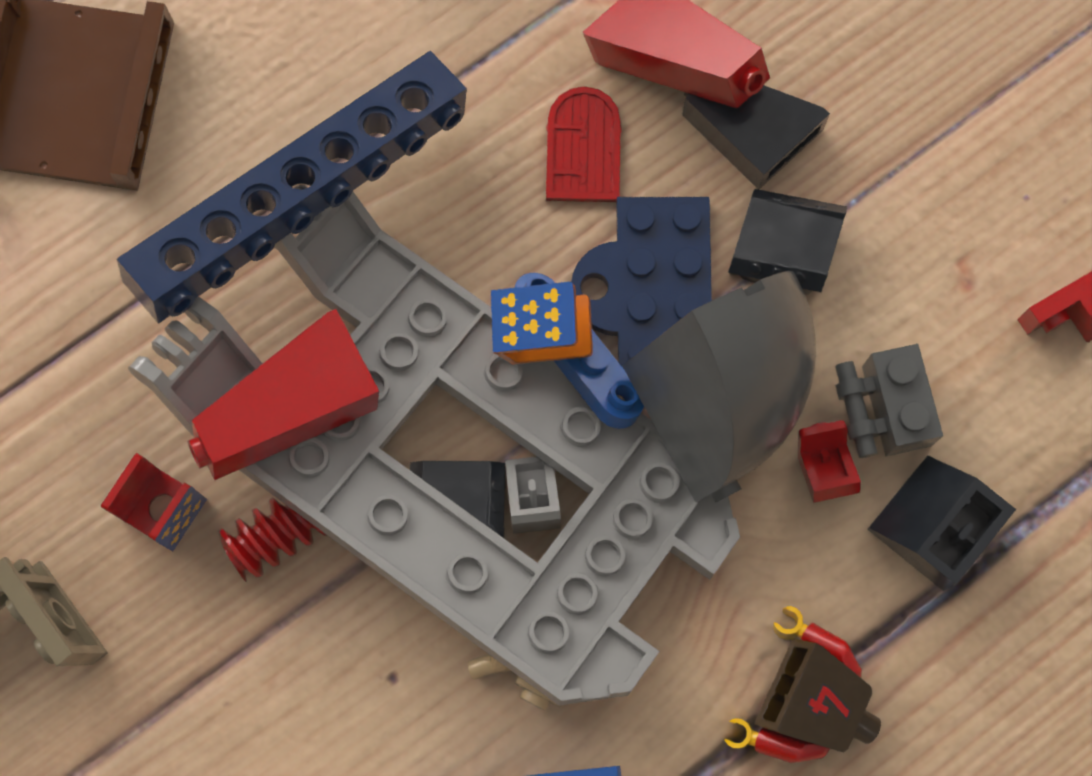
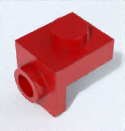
[798,420,861,503]

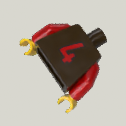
[724,606,881,763]

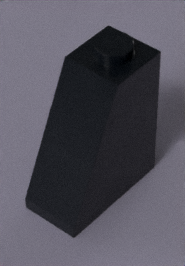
[682,85,830,189]

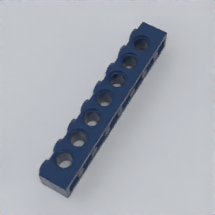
[116,50,467,324]

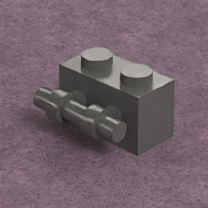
[835,344,943,458]

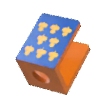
[491,282,593,365]

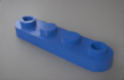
[514,273,644,429]

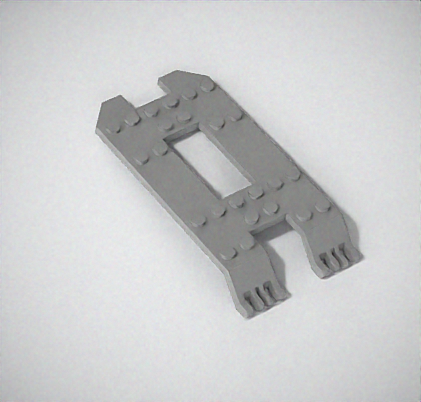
[128,185,740,705]

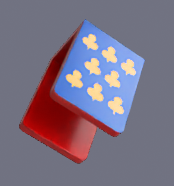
[101,453,207,551]

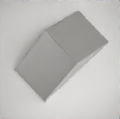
[505,456,561,534]

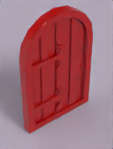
[546,86,622,202]

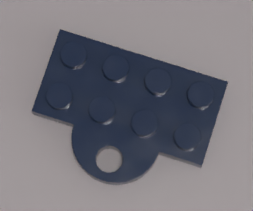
[571,197,712,369]

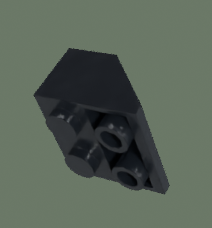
[867,455,1016,591]

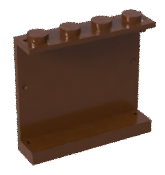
[0,0,174,191]

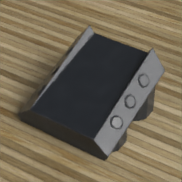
[728,189,847,296]
[410,461,505,539]

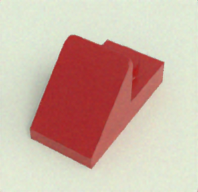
[1017,271,1092,343]

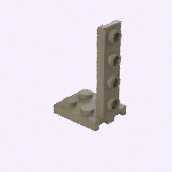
[0,557,108,666]

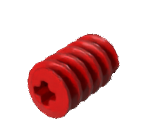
[218,497,327,582]

